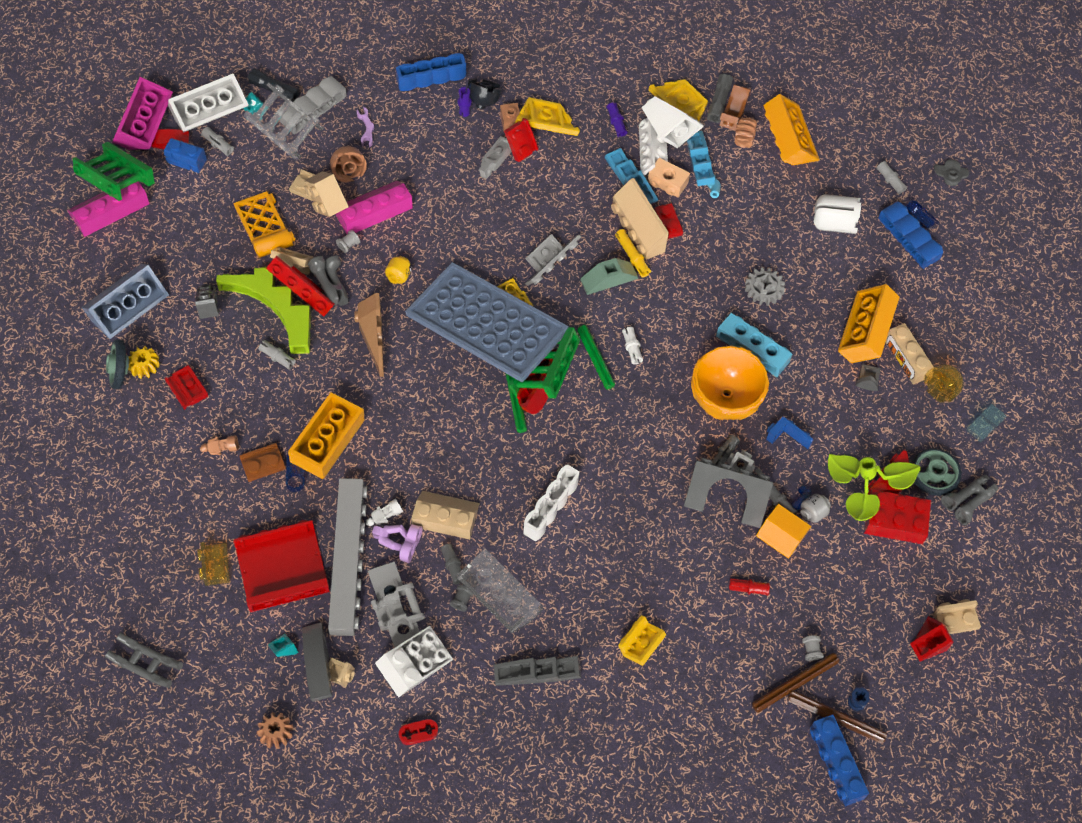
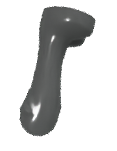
[308,256,348,306]
[941,475,999,526]

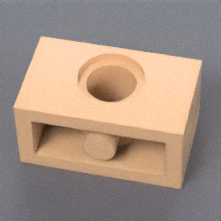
[647,158,690,197]

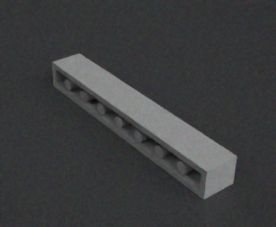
[328,479,368,636]

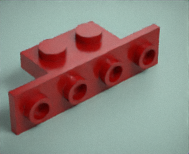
[266,255,335,317]

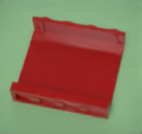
[233,520,330,612]

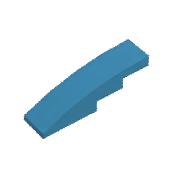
[687,131,715,186]
[605,148,658,204]

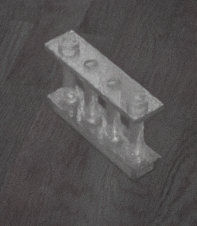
[243,83,324,161]

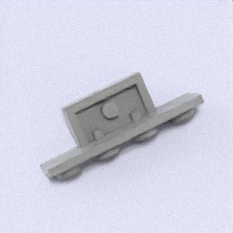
[525,234,581,286]

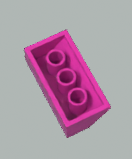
[112,77,173,150]
[335,181,413,234]
[67,182,149,237]

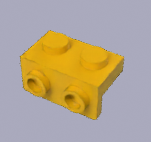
[618,615,666,666]

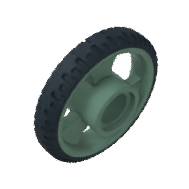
[106,339,129,389]
[912,448,962,496]

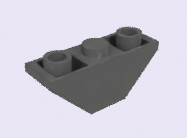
[195,284,219,319]

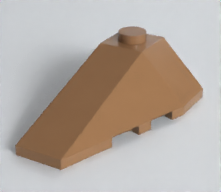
[354,293,384,377]

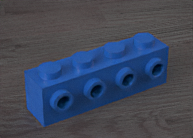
[810,715,869,806]

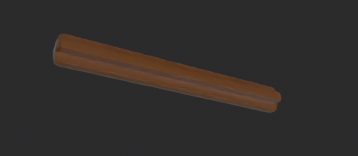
[752,653,840,713]
[788,691,887,744]

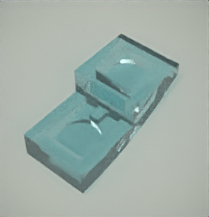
[966,404,1007,443]

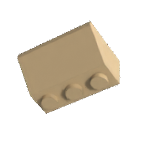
[412,491,480,540]

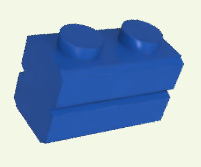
[164,138,207,173]

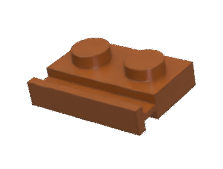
[239,443,286,482]

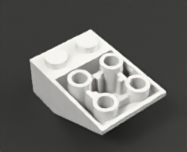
[375,626,453,698]

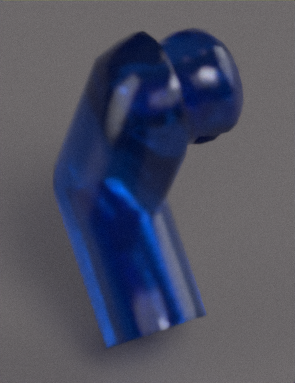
[791,485,812,511]

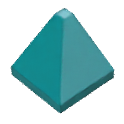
[243,92,267,116]
[268,634,298,657]

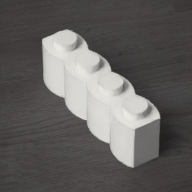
[524,464,579,541]

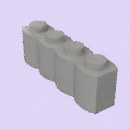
[279,76,346,134]

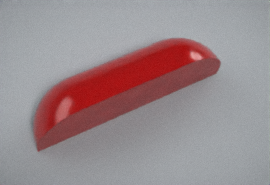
[517,349,558,414]

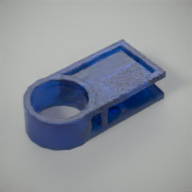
[906,199,940,229]
[285,454,306,492]

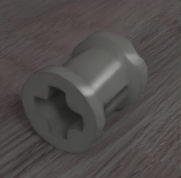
[450,585,474,612]

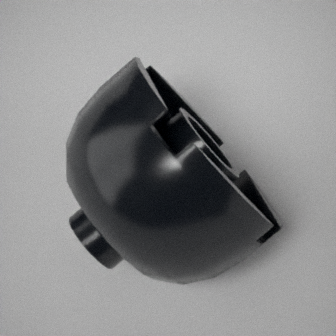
[467,78,502,109]

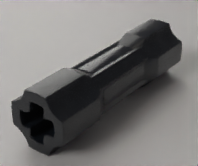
[248,68,300,103]

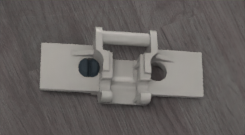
[368,562,425,648]

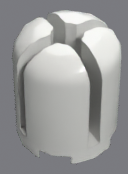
[813,194,861,234]

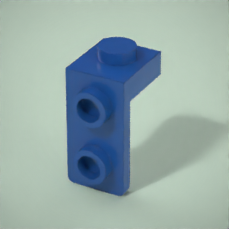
[766,417,813,449]

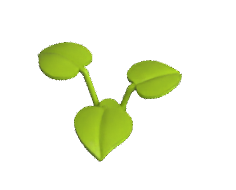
[828,454,920,521]

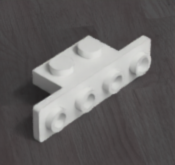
[639,117,668,176]

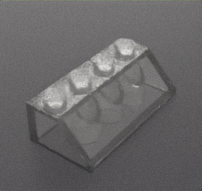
[456,549,544,633]

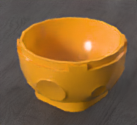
[691,346,769,420]

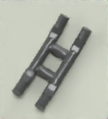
[104,632,183,688]

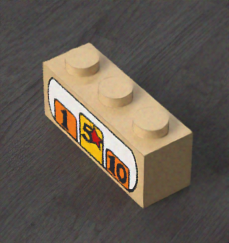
[886,323,934,385]

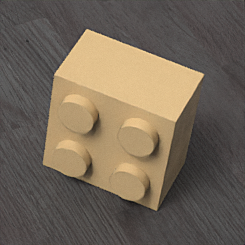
[304,171,348,217]

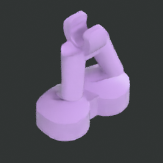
[372,524,423,563]

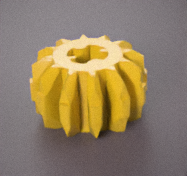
[128,346,160,379]

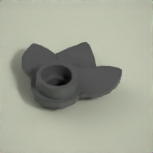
[934,159,969,186]

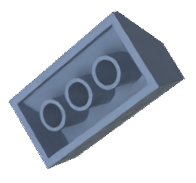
[81,264,169,339]

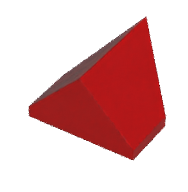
[910,616,954,662]

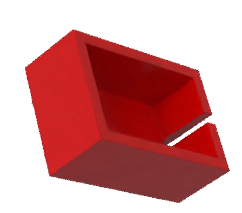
[864,489,931,544]

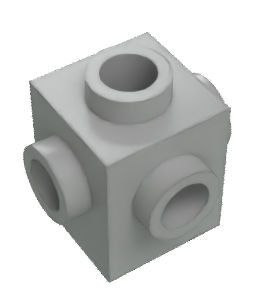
[726,450,755,475]

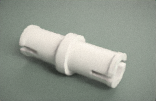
[622,327,643,364]

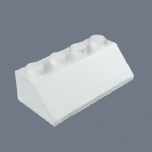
[168,74,248,133]

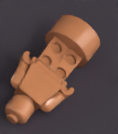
[200,435,239,455]

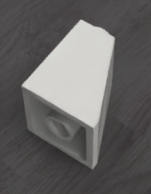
[642,96,704,148]

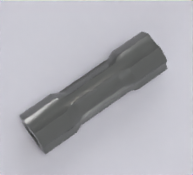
[707,73,733,123]

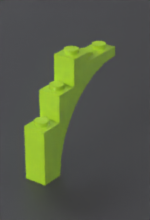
[216,267,311,354]

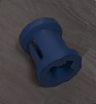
[848,688,870,711]

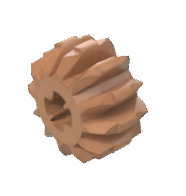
[735,117,757,148]
[257,712,293,749]

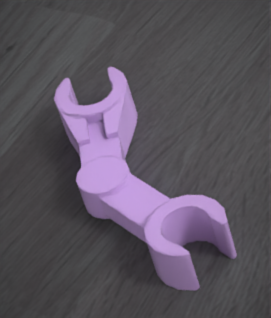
[357,107,374,147]

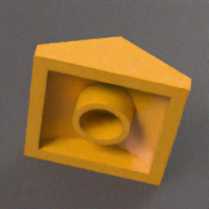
[756,504,812,559]

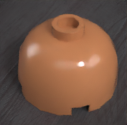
[330,146,367,183]

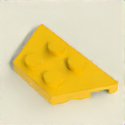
[648,79,708,121]
[515,97,580,136]

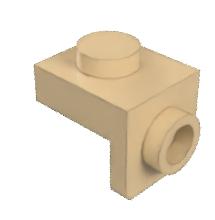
[329,658,355,687]

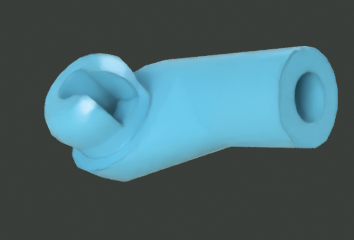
[707,175,721,198]

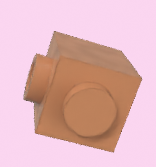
[500,103,520,131]

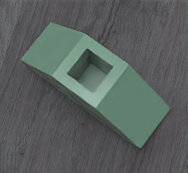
[580,258,638,295]

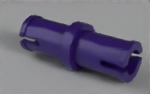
[458,87,471,117]
[606,102,628,137]

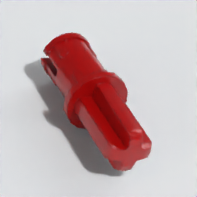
[729,579,770,596]

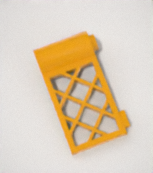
[233,191,295,258]

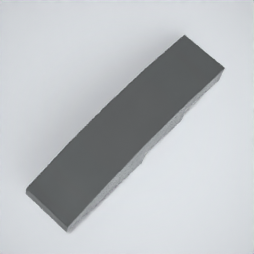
[302,622,333,702]
[494,656,581,686]

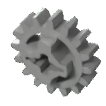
[745,267,785,306]

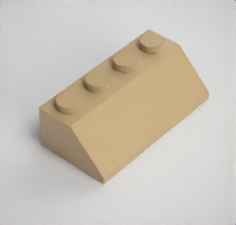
[611,178,669,260]

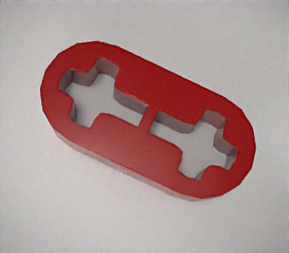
[399,719,438,745]

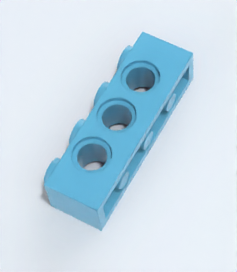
[716,313,792,377]

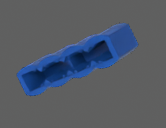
[396,53,466,91]
[879,201,943,269]

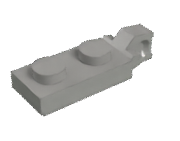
[479,136,512,179]

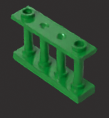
[72,142,155,201]
[509,327,580,399]

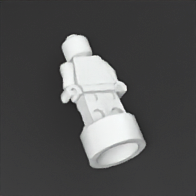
[366,499,403,527]

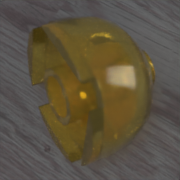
[924,364,964,403]

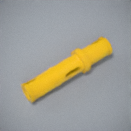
[615,229,651,277]

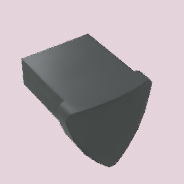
[855,364,881,391]

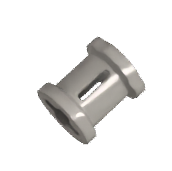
[336,230,360,253]
[802,636,824,661]

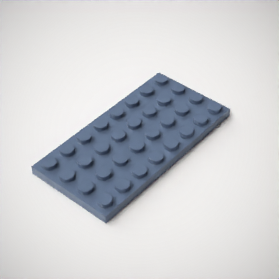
[405,262,568,383]

